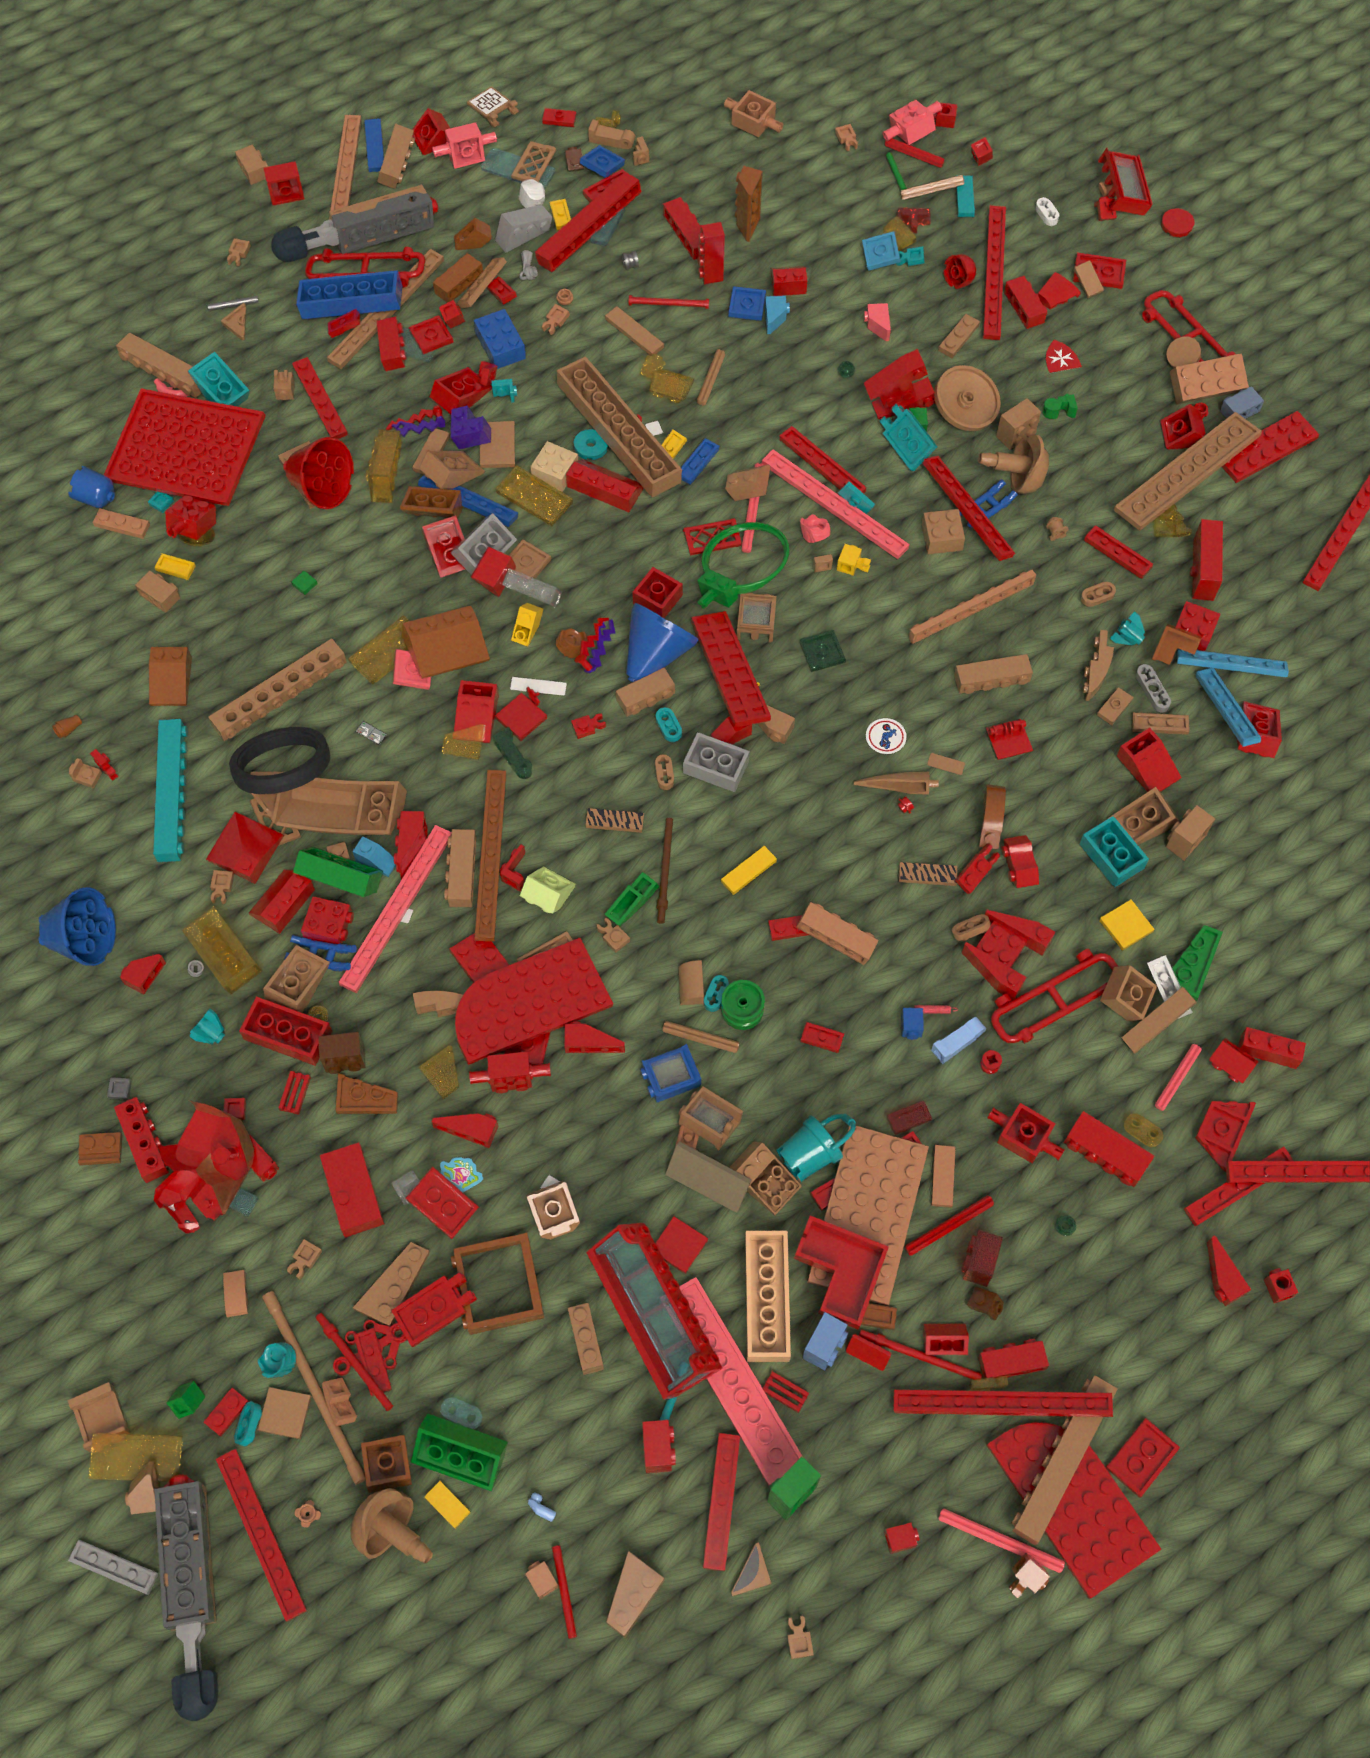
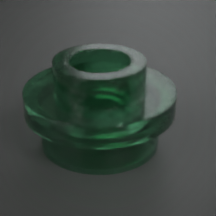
[838,361,855,378]
[1055,1215,1076,1236]

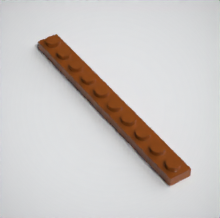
[475,770,506,941]

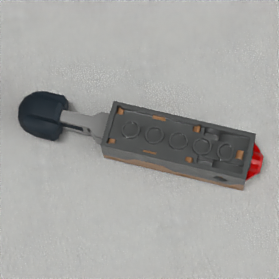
[271,185,438,262]
[154,1475,218,1721]

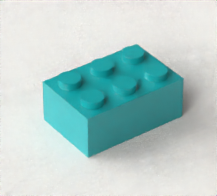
[1080,816,1149,888]

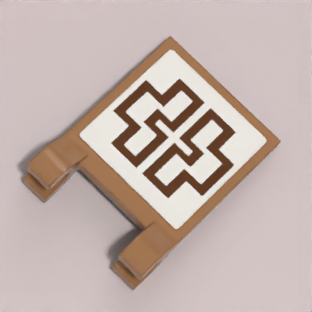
[467,86,519,128]

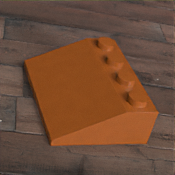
[401,606,490,679]

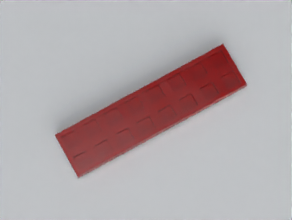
[691,611,771,728]

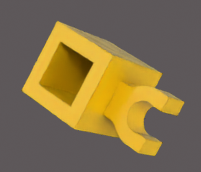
[837,544,871,576]

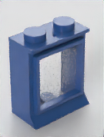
[640,1044,701,1103]

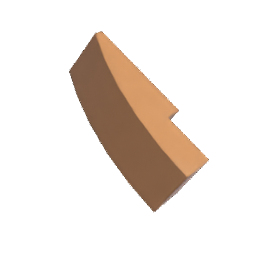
[413,991,463,1018]

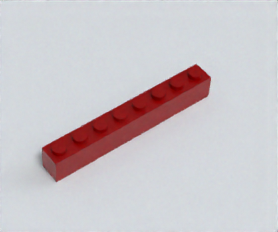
[535,172,642,272]

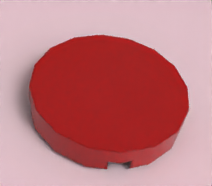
[1161,208,1195,237]

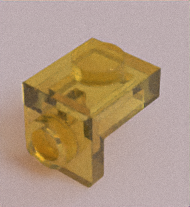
[596,110,621,127]
[640,354,666,381]

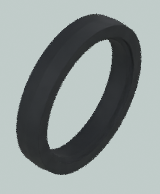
[229,727,330,794]

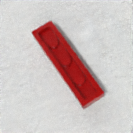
[1084,525,1153,579]

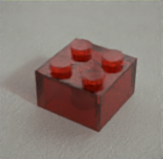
[961,1230,1003,1287]

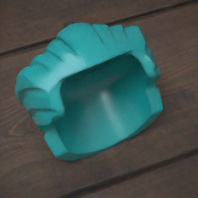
[258,1342,296,1378]

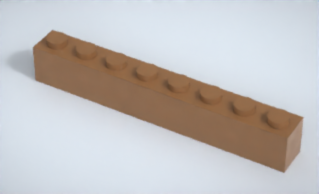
[1011,1375,1118,1545]

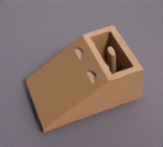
[729,1142,802,1215]

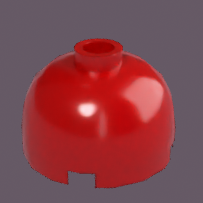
[944,254,976,289]

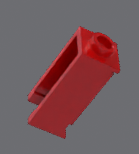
[229,1135,279,1182]

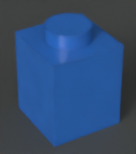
[901,1008,924,1040]

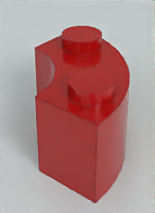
[1002,835,1039,888]

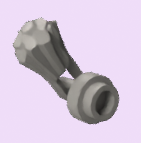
[519,250,538,280]

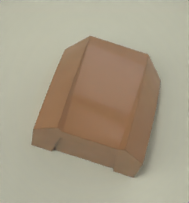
[526,1181,580,1240]

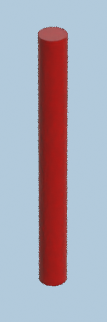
[552,1545,577,1639]

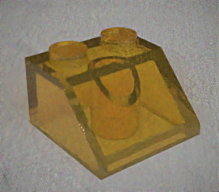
[649,369,694,403]

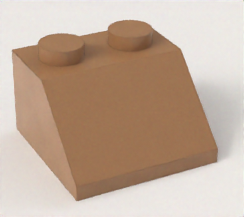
[725,464,770,501]

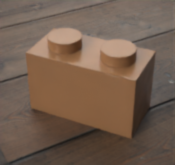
[235,145,268,185]
[135,571,180,613]

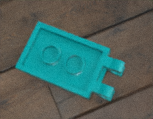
[880,404,938,471]

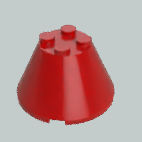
[283,437,354,509]

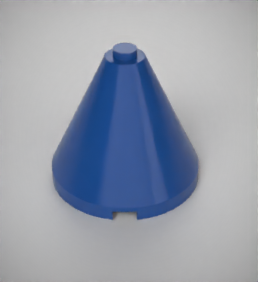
[626,603,699,682]

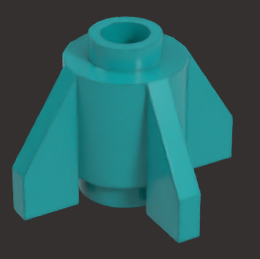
[1110,611,1145,646]
[190,1009,225,1045]

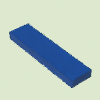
[365,119,384,172]

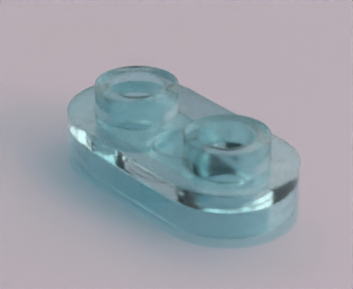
[441,1398,483,1429]

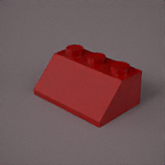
[249,869,315,934]

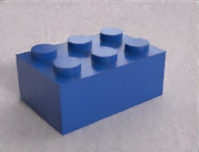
[474,309,526,369]

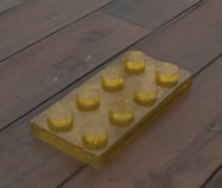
[496,465,573,526]
[348,615,409,684]
[89,1433,183,1482]

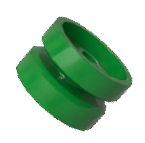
[721,980,765,1030]

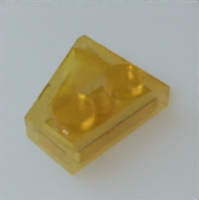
[441,724,486,760]
[419,1045,459,1099]

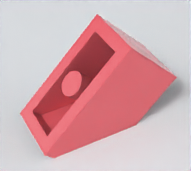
[864,303,891,341]

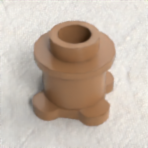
[1046,517,1069,541]

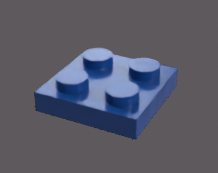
[580,145,625,178]
[729,286,766,321]

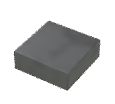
[107,1078,132,1100]

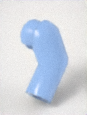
[528,1493,556,1522]

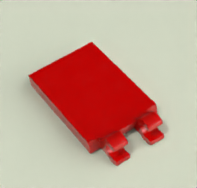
[391,1272,477,1347]

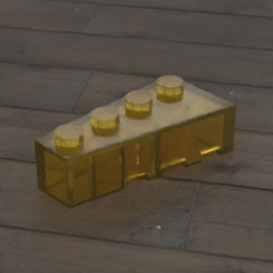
[366,429,402,503]

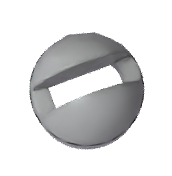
[188,960,204,977]

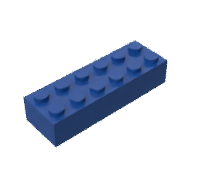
[296,270,402,319]

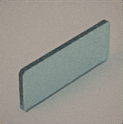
[481,148,555,189]

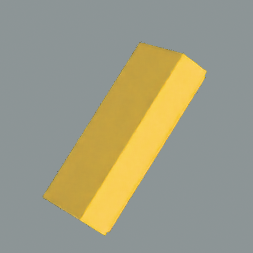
[154,553,196,580]
[424,1481,471,1529]

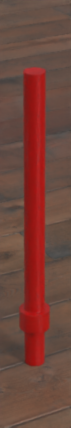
[316,1313,393,1411]
[859,1329,982,1382]

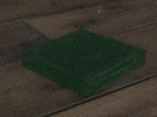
[799,630,846,672]

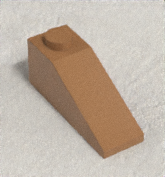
[757,705,795,744]

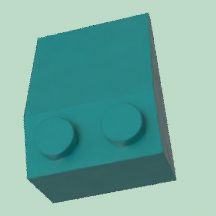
[188,351,250,407]

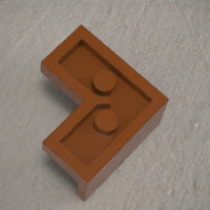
[1152,624,1202,665]

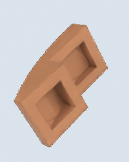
[223,1270,248,1317]
[322,1378,357,1426]

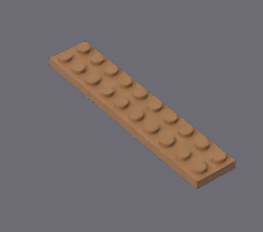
[1114,412,1262,531]

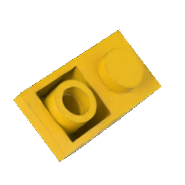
[511,603,543,646]

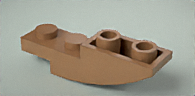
[1083,630,1114,701]

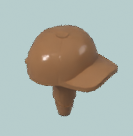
[978,434,1049,494]
[350,1488,433,1563]

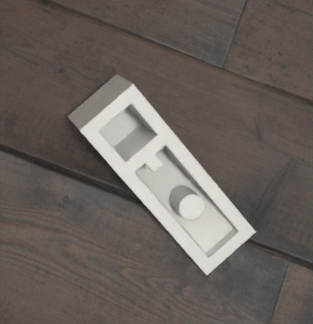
[1147,955,1193,1019]

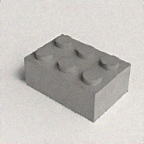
[451,513,517,575]
[683,732,750,792]

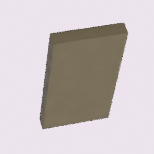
[665,1141,752,1213]

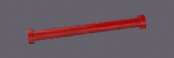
[629,295,709,309]

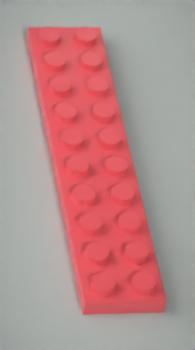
[660,1277,803,1486]

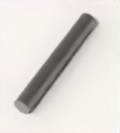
[207,296,259,311]

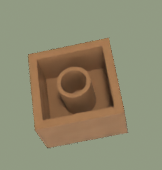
[996,398,1041,450]
[922,509,965,554]
[1166,805,1215,861]
[1100,965,1157,1021]

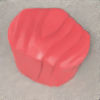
[800,514,830,543]

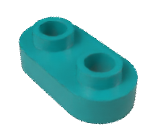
[656,707,682,742]
[234,1401,262,1447]

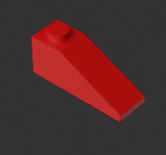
[565,1021,625,1053]
[431,1113,499,1148]
[1207,1236,1251,1306]

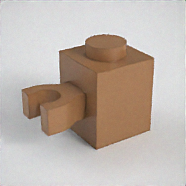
[274,370,295,400]

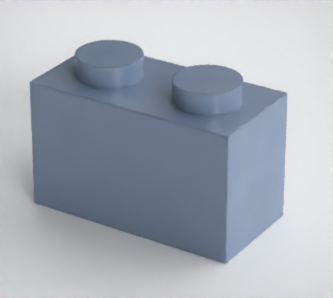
[1220,386,1264,419]

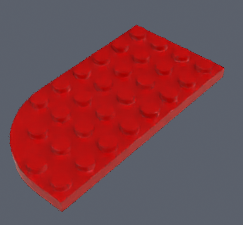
[455,938,613,1065]
[986,1422,1162,1599]

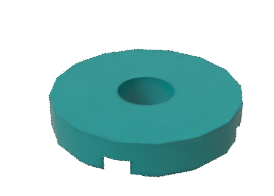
[574,429,608,460]

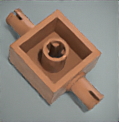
[724,90,784,137]

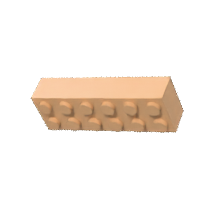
[745,1231,791,1362]

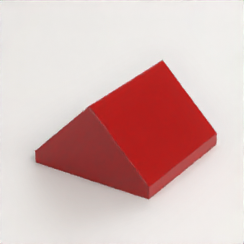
[471,547,516,597]

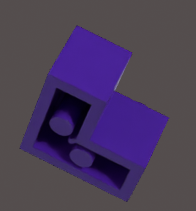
[451,406,491,449]

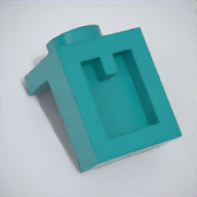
[492,379,517,403]

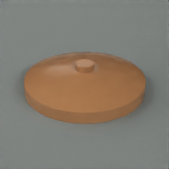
[934,365,1001,431]

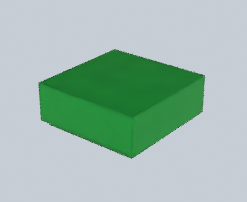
[291,571,317,595]

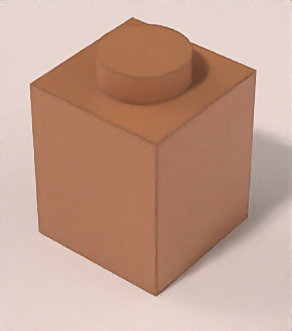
[525,1561,559,1599]

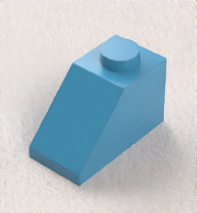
[765,296,790,334]
[353,836,396,877]

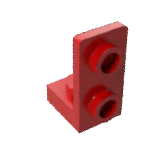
[500,844,525,892]

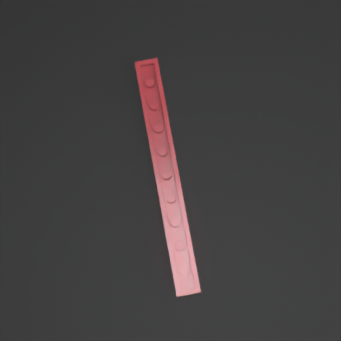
[762,450,910,559]
[339,825,452,993]

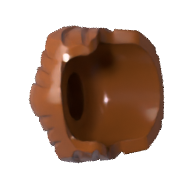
[556,628,587,658]

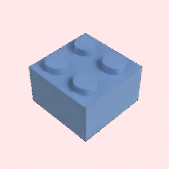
[803,1312,848,1371]

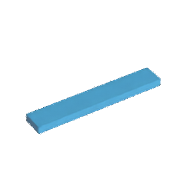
[1176,648,1289,677]
[1196,668,1261,747]

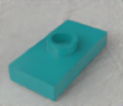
[838,481,875,514]

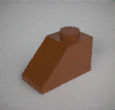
[454,218,492,250]

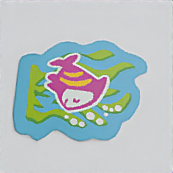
[440,1157,483,1192]

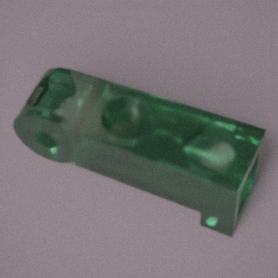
[493,727,532,779]

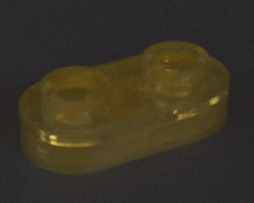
[1124,1114,1163,1147]

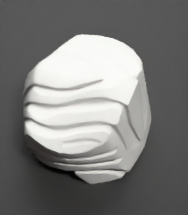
[519,179,545,208]

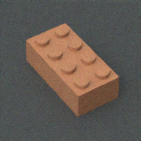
[1170,353,1249,405]

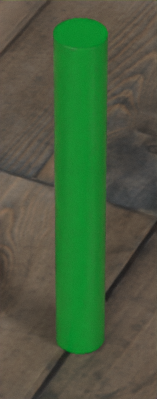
[886,152,907,190]

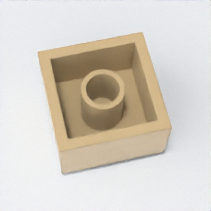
[531,441,578,492]

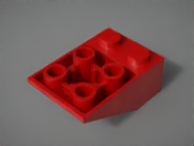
[453,680,499,743]
[1117,728,1182,792]
[394,811,428,879]

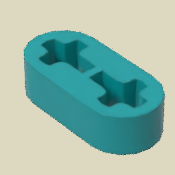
[704,975,729,1012]

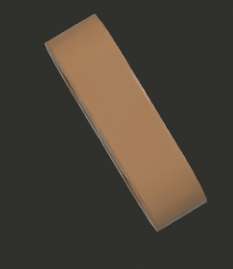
[655,755,674,790]

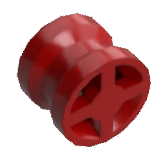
[980,1050,1002,1074]

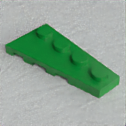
[1172,925,1223,1001]

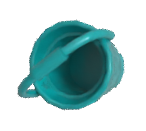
[776,1113,856,1183]

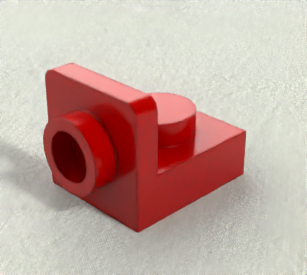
[1094,196,1117,221]
[478,361,498,386]

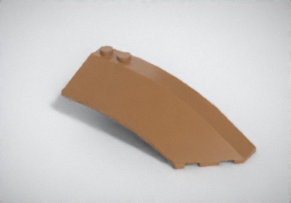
[250,772,407,835]

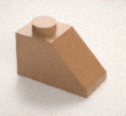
[125,1461,159,1514]

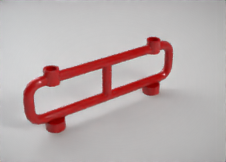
[305,247,425,287]
[1142,290,1236,362]
[991,948,1119,1044]

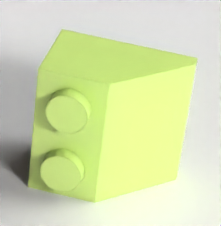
[520,866,576,914]

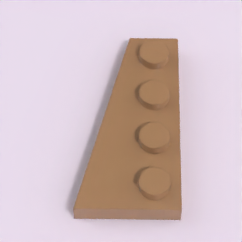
[353,1242,430,1327]

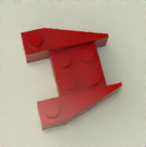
[864,349,936,420]
[962,910,1055,1000]

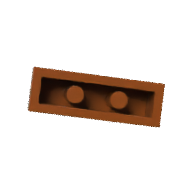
[433,253,483,303]

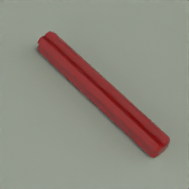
[885,138,945,168]

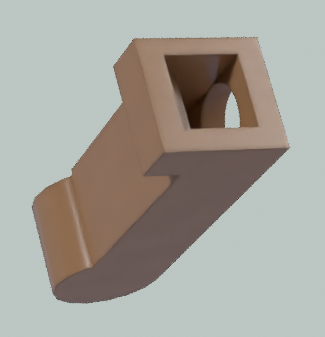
[588,119,636,149]

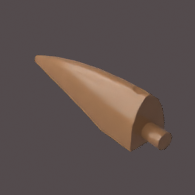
[854,771,939,794]

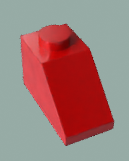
[711,717,752,745]
[120,954,166,995]

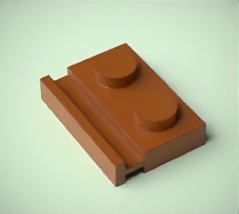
[78,1132,122,1165]

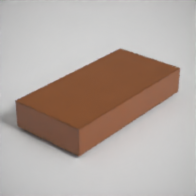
[861,1303,897,1330]

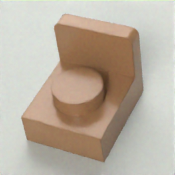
[633,136,649,166]
[69,758,102,788]

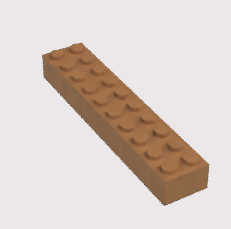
[557,356,682,498]

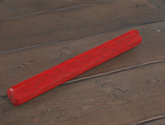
[905,1195,994,1256]

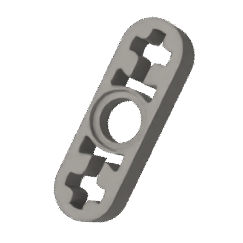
[1136,664,1171,713]

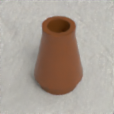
[52,715,82,739]

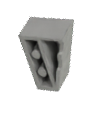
[495,204,552,253]

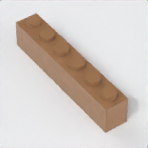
[116,333,202,398]

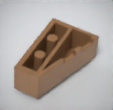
[606,1551,665,1638]

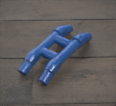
[959,479,1018,528]
[284,935,357,971]

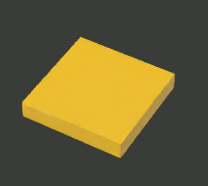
[1099,900,1155,951]

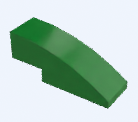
[605,872,659,927]

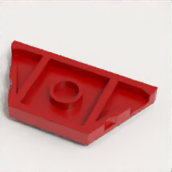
[1195,1101,1256,1172]

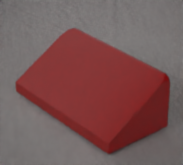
[846,1334,891,1371]

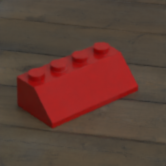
[566,459,644,512]
[1064,1111,1155,1187]

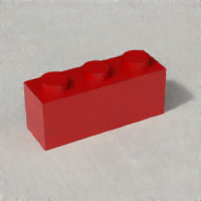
[1004,276,1047,329]
[377,317,407,371]
[1238,1027,1306,1069]
[978,1339,1049,1382]

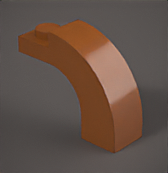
[979,784,1006,849]

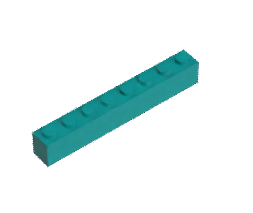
[153,719,188,862]

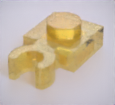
[969,1376,1009,1391]

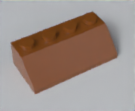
[735,166,763,242]

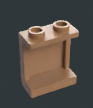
[67,1382,130,1453]

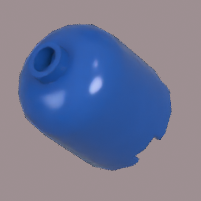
[69,466,115,508]

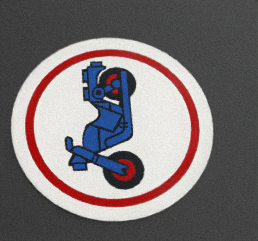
[866,718,906,754]

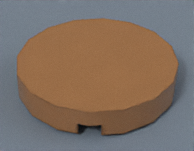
[1166,337,1201,368]

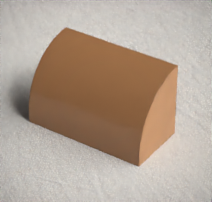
[678,960,704,1005]

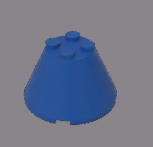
[39,887,116,966]

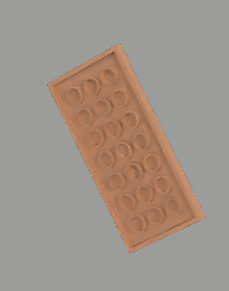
[807,1126,929,1306]

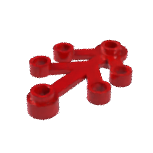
[333,1320,407,1376]

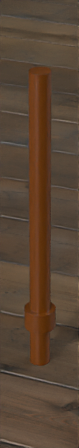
[656,818,673,924]

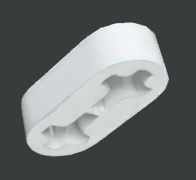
[1035,198,1059,226]

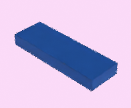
[681,438,720,485]

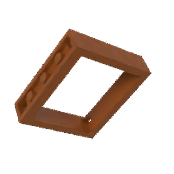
[451,1233,544,1335]

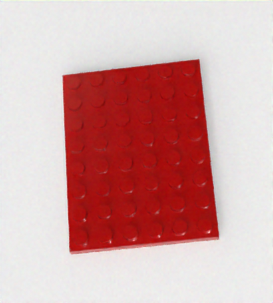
[104,388,266,506]

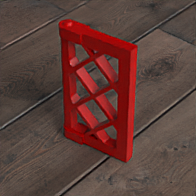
[683,518,742,556]

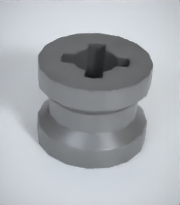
[622,251,639,270]

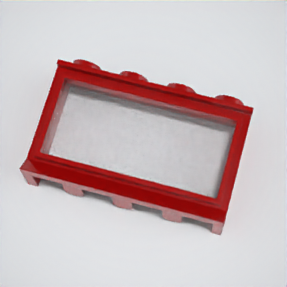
[1098,148,1153,216]

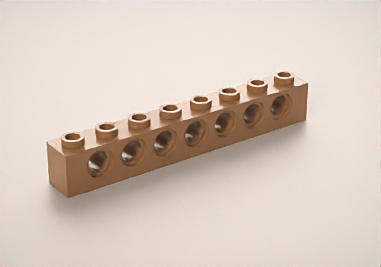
[208,638,347,741]

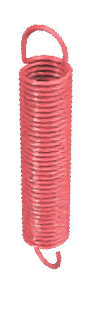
[914,1005,958,1014]

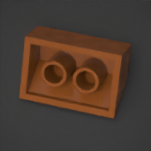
[400,486,463,518]

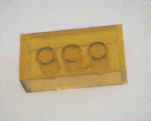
[182,907,262,994]

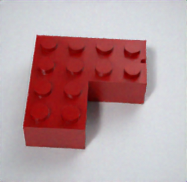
[794,1216,889,1330]

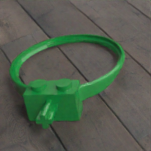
[697,522,790,609]

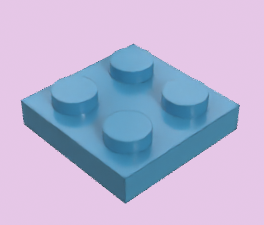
[862,231,901,271]

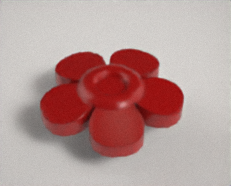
[526,687,540,706]

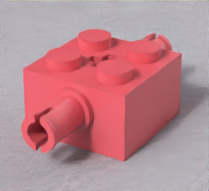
[882,100,942,145]
[432,122,497,169]

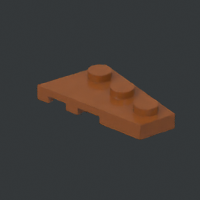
[336,1073,398,1114]

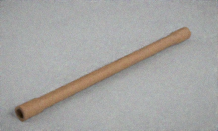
[262,1291,366,1485]

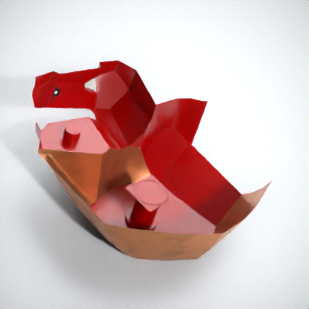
[154,1101,254,1234]

